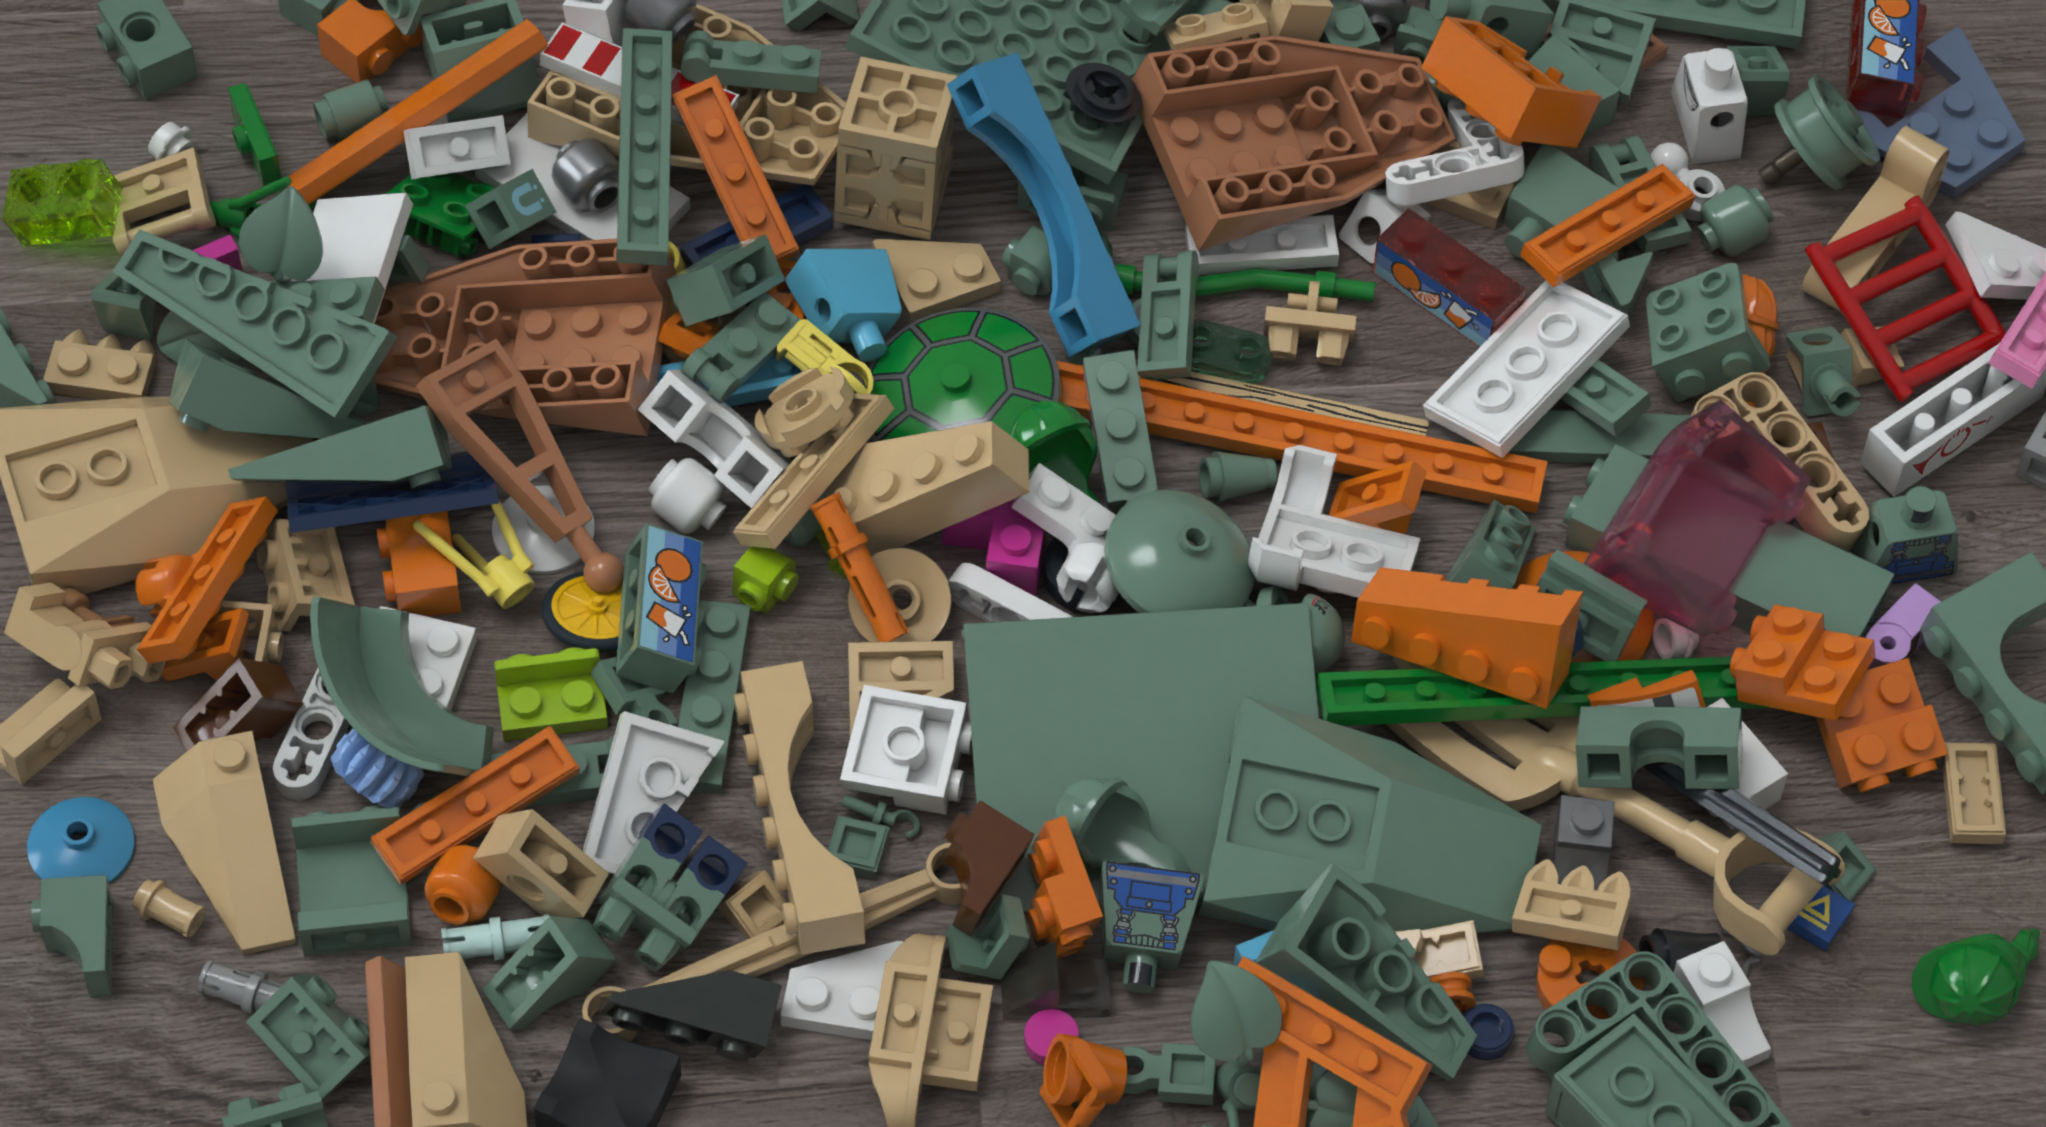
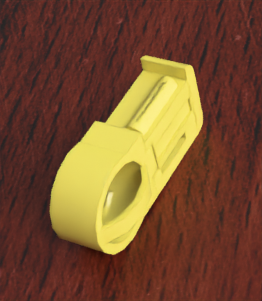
[776,319,874,394]

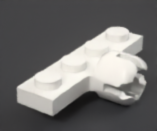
[1011,463,1119,613]

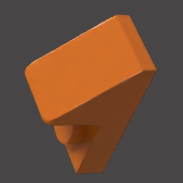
[1329,460,1427,534]
[161,608,249,681]

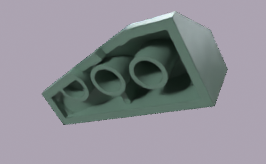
[228,406,452,489]

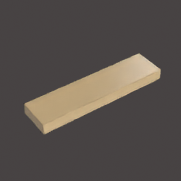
[733,393,895,549]

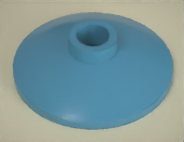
[27,797,135,884]

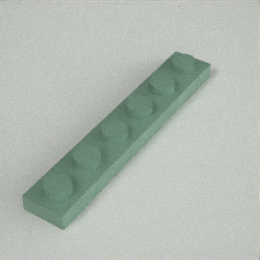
[616,28,672,266]

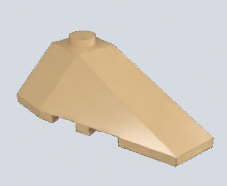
[153,731,296,955]
[405,952,527,1127]

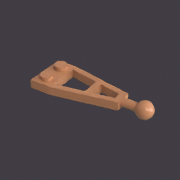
[416,339,624,593]

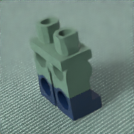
[593,803,748,972]

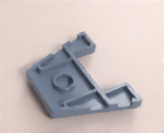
[1848,26,2026,199]

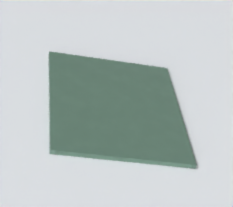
[961,603,1319,916]

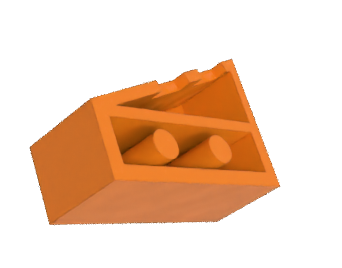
[1421,16,1602,148]

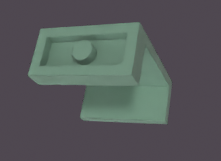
[291,805,412,956]

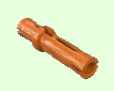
[810,492,910,642]

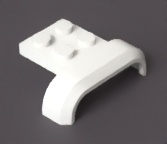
[1248,445,1421,598]

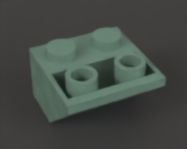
[420,0,540,123]

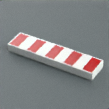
[539,22,739,124]

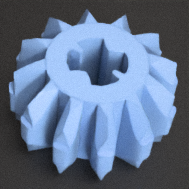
[330,728,424,808]

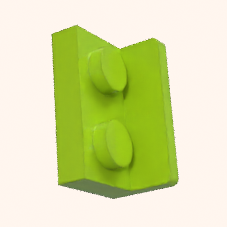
[494,647,608,741]

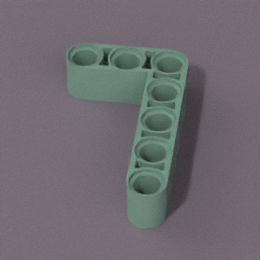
[1526,952,1793,1127]

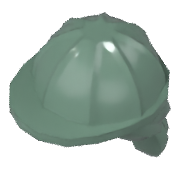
[1055,776,1190,872]

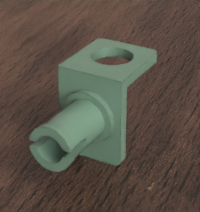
[1786,326,1860,417]

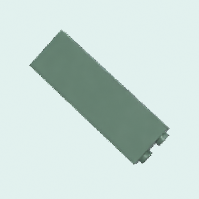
[1563,444,1895,638]

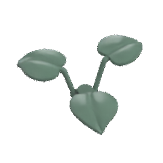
[157,186,380,417]
[1190,960,1357,1127]

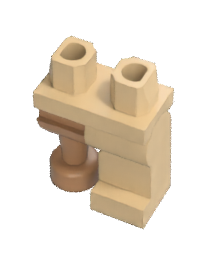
[4,582,166,689]

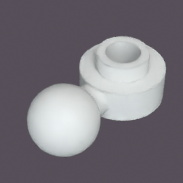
[1650,142,1725,222]

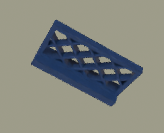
[285,451,499,533]

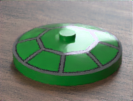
[863,307,1063,442]

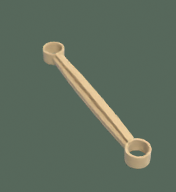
[582,843,961,1042]

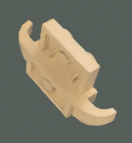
[869,933,993,1127]

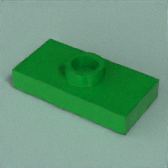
[228,83,281,187]

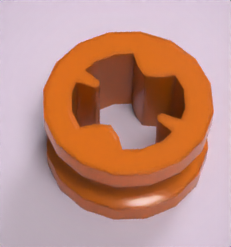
[1430,972,1476,1015]

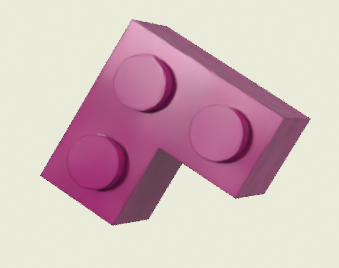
[942,499,1048,597]

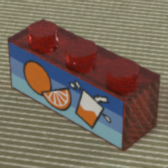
[1846,0,1927,119]
[1373,208,1526,347]

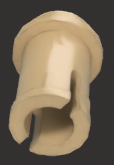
[133,879,206,938]

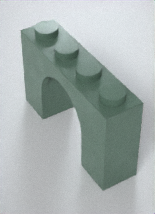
[1920,552,2046,795]

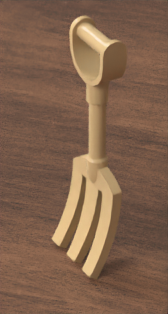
[1386,657,1846,955]

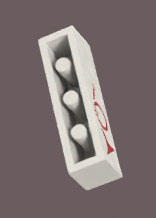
[1860,343,2046,497]

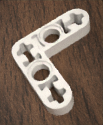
[1385,97,1525,205]

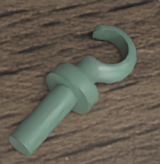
[841,794,921,839]

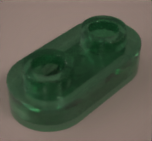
[1191,320,1273,384]

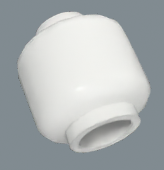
[648,458,727,534]

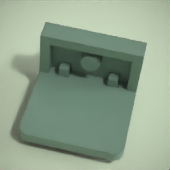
[1646,263,1770,403]

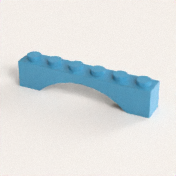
[946,52,1141,358]

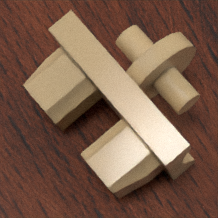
[1264,281,1356,366]

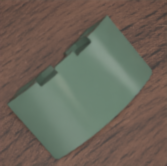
[310,597,494,776]

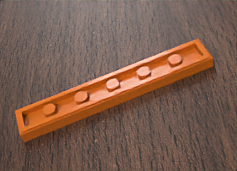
[286,19,549,205]

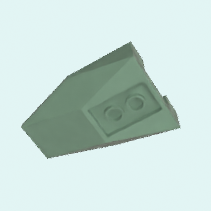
[1198,696,1542,934]

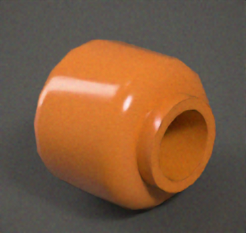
[424,845,503,925]

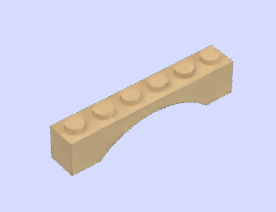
[733,661,865,955]

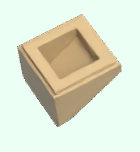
[716,870,788,939]

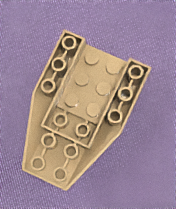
[527,4,846,185]
[0,397,313,594]

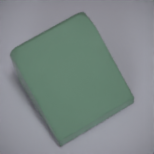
[1819,831,1877,901]

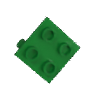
[386,173,494,258]

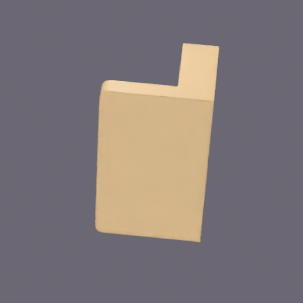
[0,679,102,785]

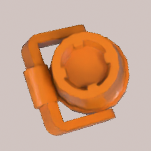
[1039,1034,1127,1127]

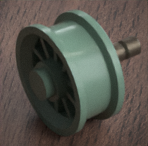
[1758,74,1880,191]

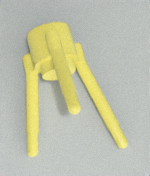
[413,500,535,609]

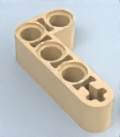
[1801,126,1950,312]
[1682,372,1869,552]

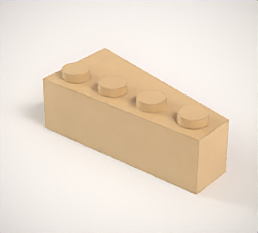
[825,421,1030,556]

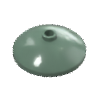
[1104,490,1255,613]

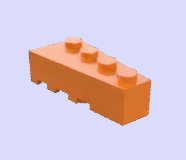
[1351,567,1583,709]

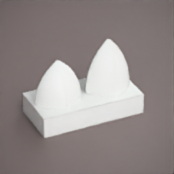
[403,115,511,180]

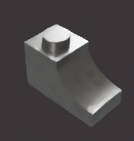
[1552,795,1615,891]

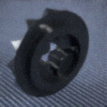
[1063,63,1141,130]

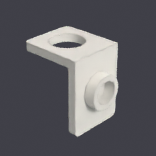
[1339,189,1431,264]

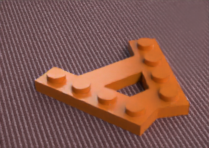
[1238,956,1433,1127]

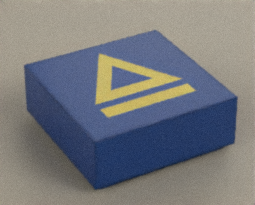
[1787,885,1855,952]

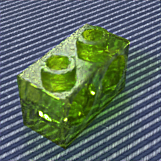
[2,159,123,246]

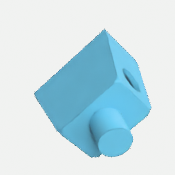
[785,249,902,362]

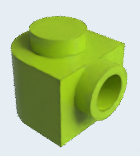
[732,546,799,614]

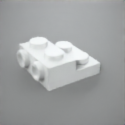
[840,685,972,815]

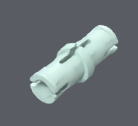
[441,914,549,961]

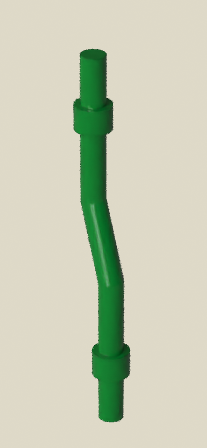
[1115,264,1376,302]

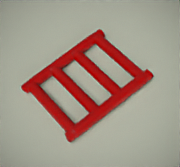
[1805,195,2006,403]

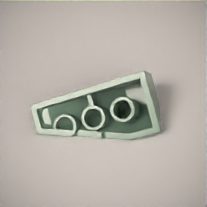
[169,338,371,439]
[1256,864,1477,1081]

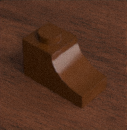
[173,657,304,751]
[944,800,1035,936]

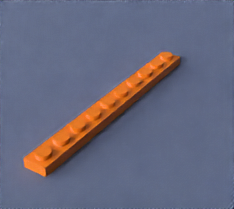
[1056,360,1548,514]

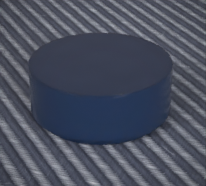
[1463,1004,1514,1061]

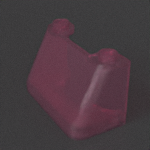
[1584,399,1812,637]

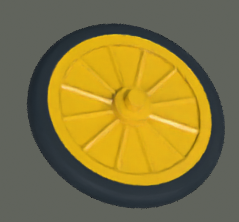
[542,571,623,652]

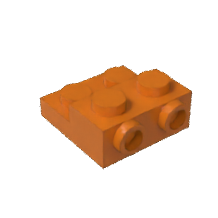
[1730,604,1876,721]
[1816,658,1948,793]
[1026,816,1103,959]

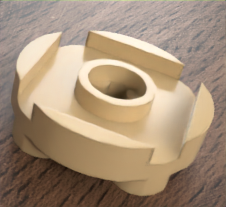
[755,367,854,457]

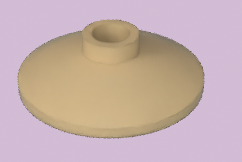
[848,548,952,642]

